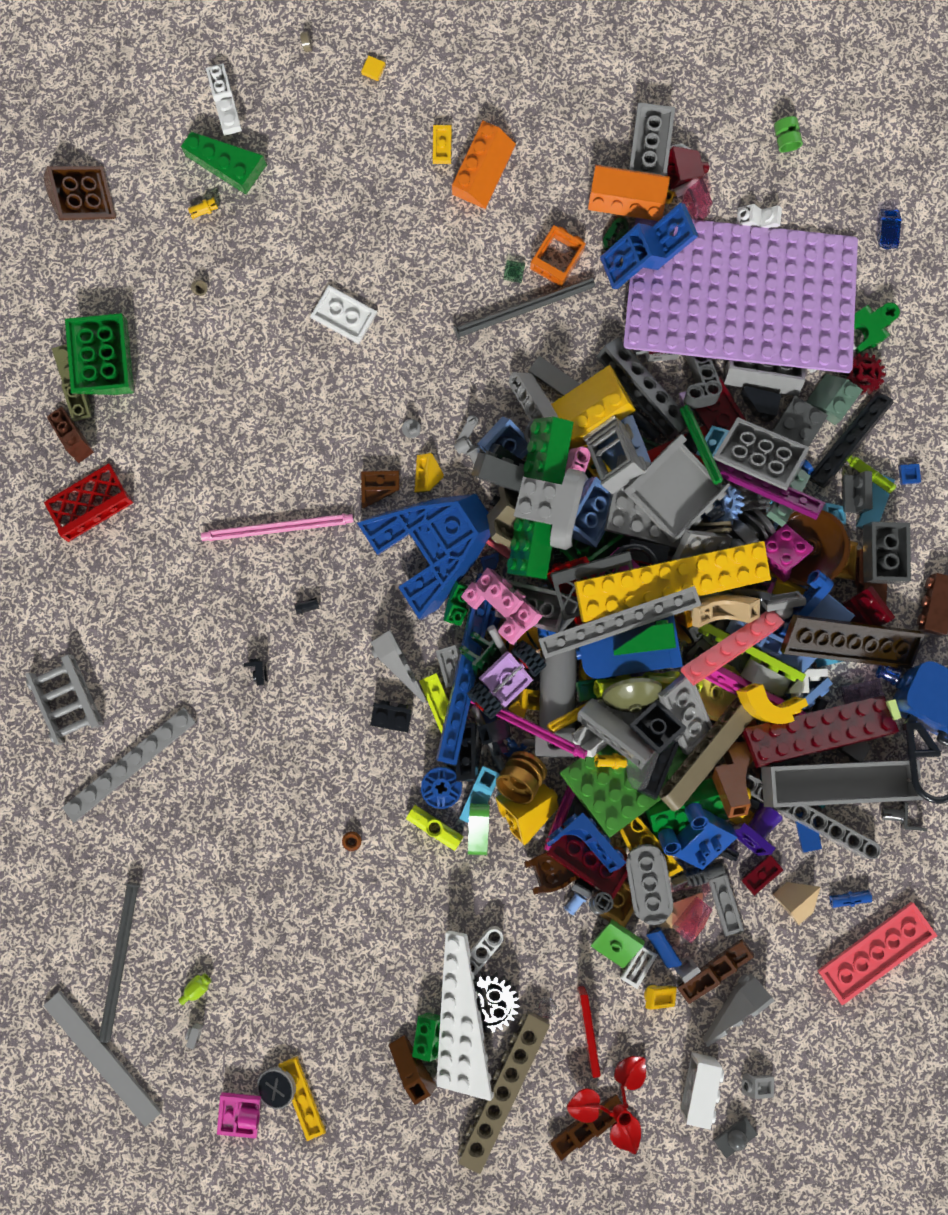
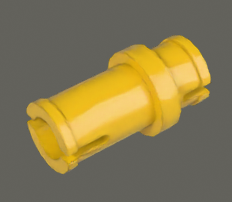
[188,197,219,219]
[594,753,627,769]

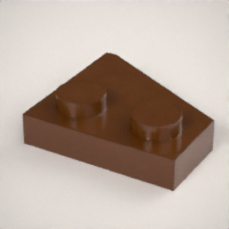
[361,471,400,508]

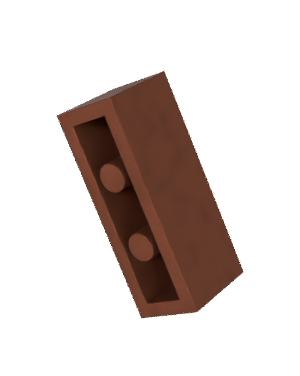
[917,573,948,636]

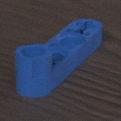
[774,569,834,639]

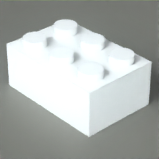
[680,1052,724,1130]

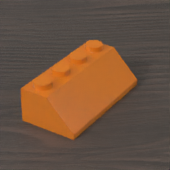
[452,120,516,209]
[588,164,670,221]

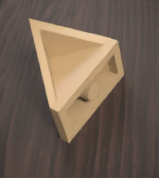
[772,882,821,925]

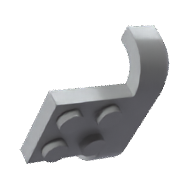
[514,468,588,550]

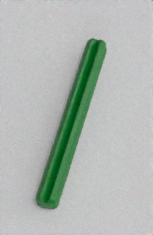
[680,405,723,485]

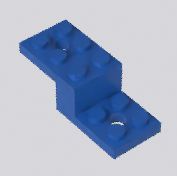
[600,203,699,289]

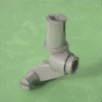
[454,415,480,464]

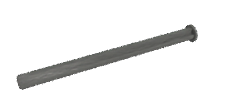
[453,277,595,340]
[99,882,141,1043]

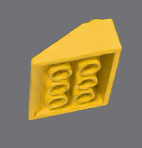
[551,365,636,449]

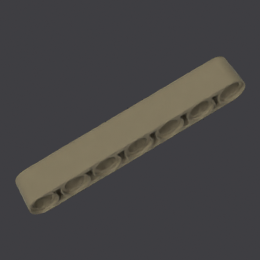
[658,697,754,811]

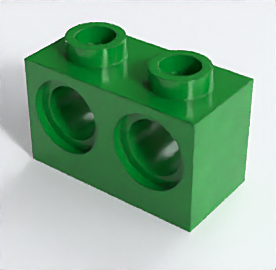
[412,1013,441,1062]

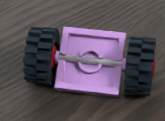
[467,640,547,719]

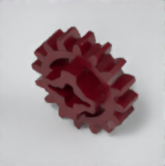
[843,353,886,395]

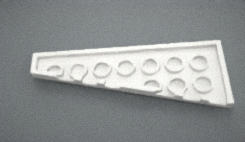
[436,930,494,1101]

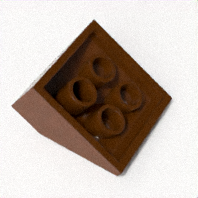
[43,166,116,220]

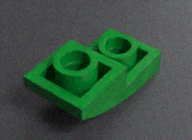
[443,582,469,626]

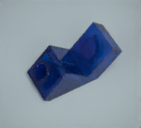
[877,209,901,250]

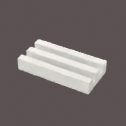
[620,946,657,989]

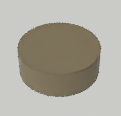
[300,31,312,52]

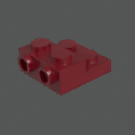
[842,585,895,626]

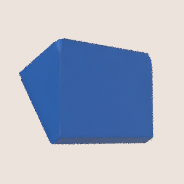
[646,927,682,968]

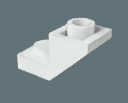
[736,204,782,228]
[785,669,828,697]

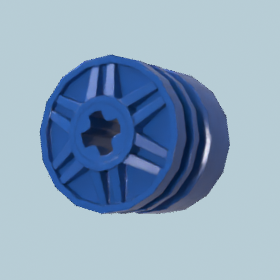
[421,766,462,809]

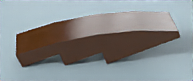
[677,939,754,1004]
[548,1094,623,1161]

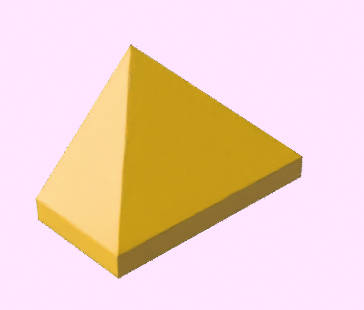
[414,453,444,493]
[518,689,540,710]

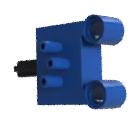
[658,803,739,870]

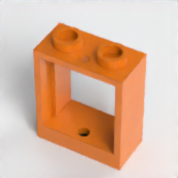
[530,225,586,287]

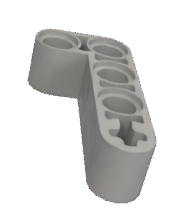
[509,372,558,443]

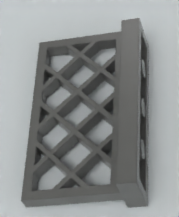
[550,551,634,620]

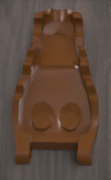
[524,852,580,895]

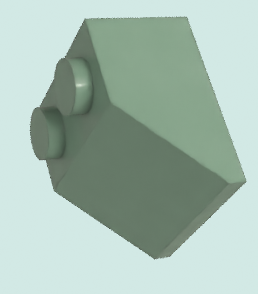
[806,374,863,425]

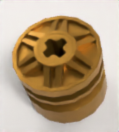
[496,751,547,804]

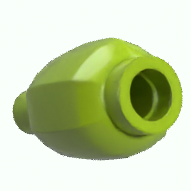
[178,973,211,1005]

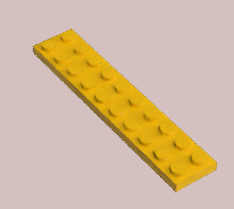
[574,541,771,622]

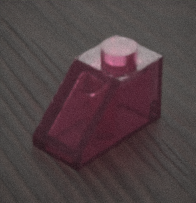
[682,178,713,220]
[672,896,712,944]

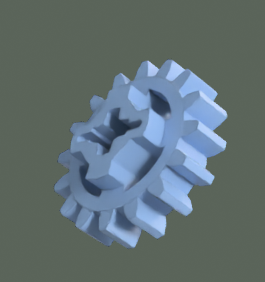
[705,485,745,528]

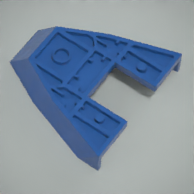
[357,493,491,620]

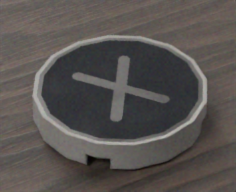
[257,1067,296,1109]

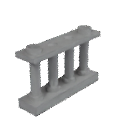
[25,655,104,745]

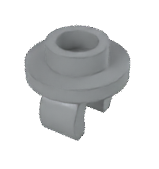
[402,419,421,438]

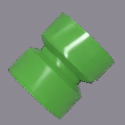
[774,116,803,153]

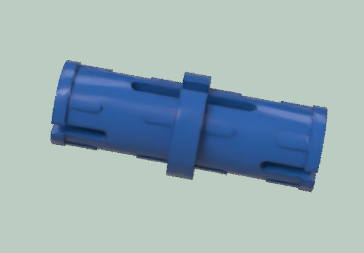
[829,890,872,908]

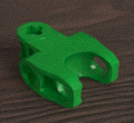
[854,303,900,354]

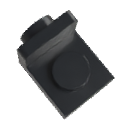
[244,658,268,686]

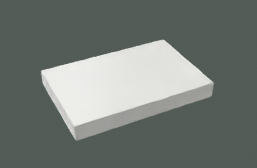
[310,285,377,344]

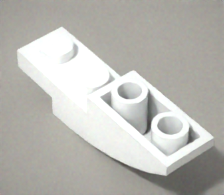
[206,63,242,136]

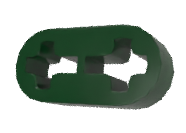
[602,218,629,251]

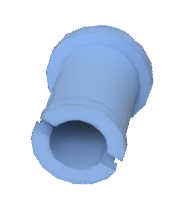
[564,891,587,915]

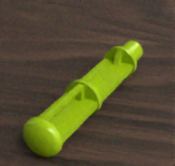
[847,455,896,494]

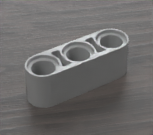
[740,658,792,697]

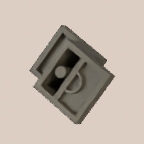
[487,486,519,550]

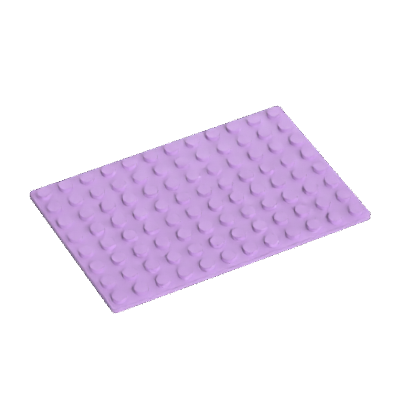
[623,216,858,373]

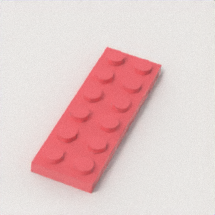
[817,902,937,1005]

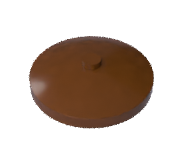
[776,510,851,586]

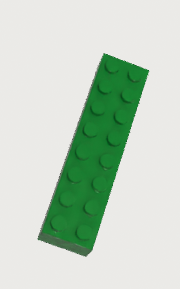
[507,416,574,579]

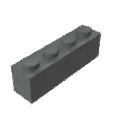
[471,451,525,493]

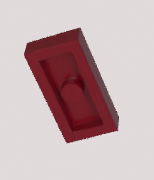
[740,855,784,896]

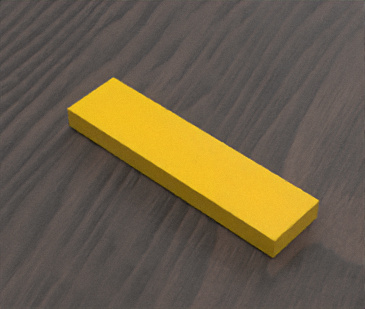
[278,1056,326,1141]

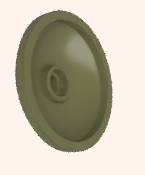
[602,678,663,713]

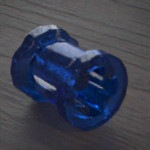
[875,665,902,685]

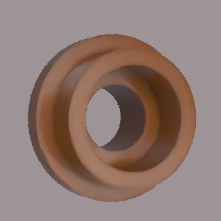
[342,831,362,851]

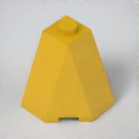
[495,784,559,845]

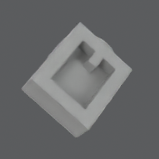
[742,1073,774,1099]

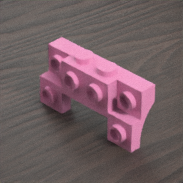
[461,568,543,645]

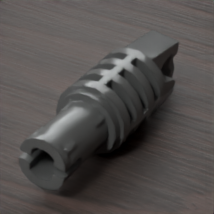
[671,862,725,891]

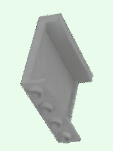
[623,434,730,542]

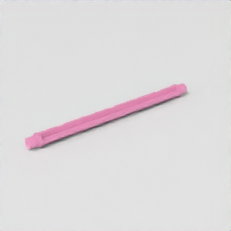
[201,514,354,541]

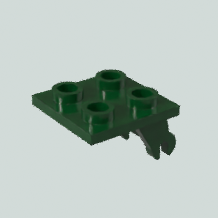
[459,632,502,686]

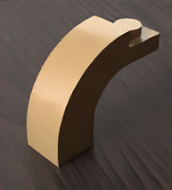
[691,595,760,628]

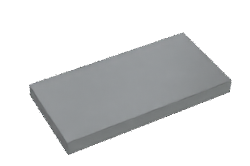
[658,673,712,756]

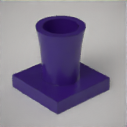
[732,803,783,856]

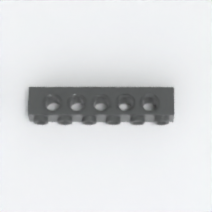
[596,337,687,441]

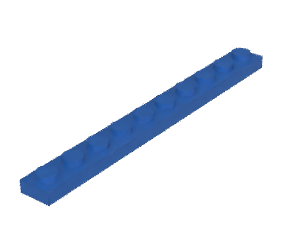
[436,573,491,765]

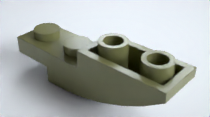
[52,344,92,422]

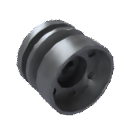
[723,505,776,544]

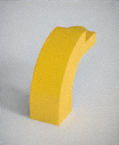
[736,683,808,724]

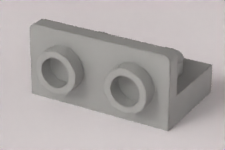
[436,644,462,688]

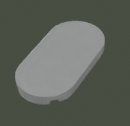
[626,844,673,925]

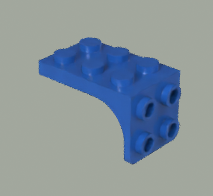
[546,813,626,873]

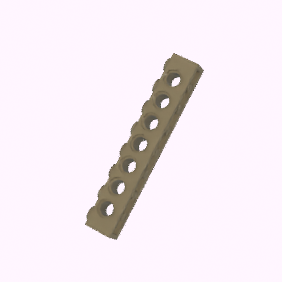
[457,1010,550,1174]

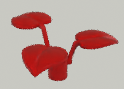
[566,1056,646,1154]

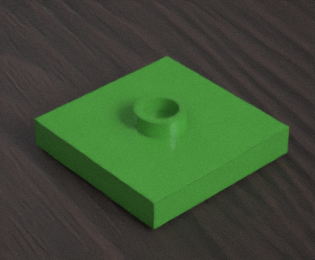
[591,919,645,968]

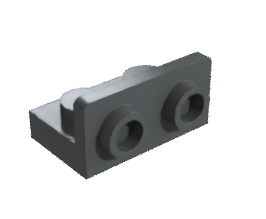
[843,471,873,514]

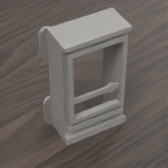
[583,415,648,494]

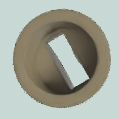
[191,280,207,296]

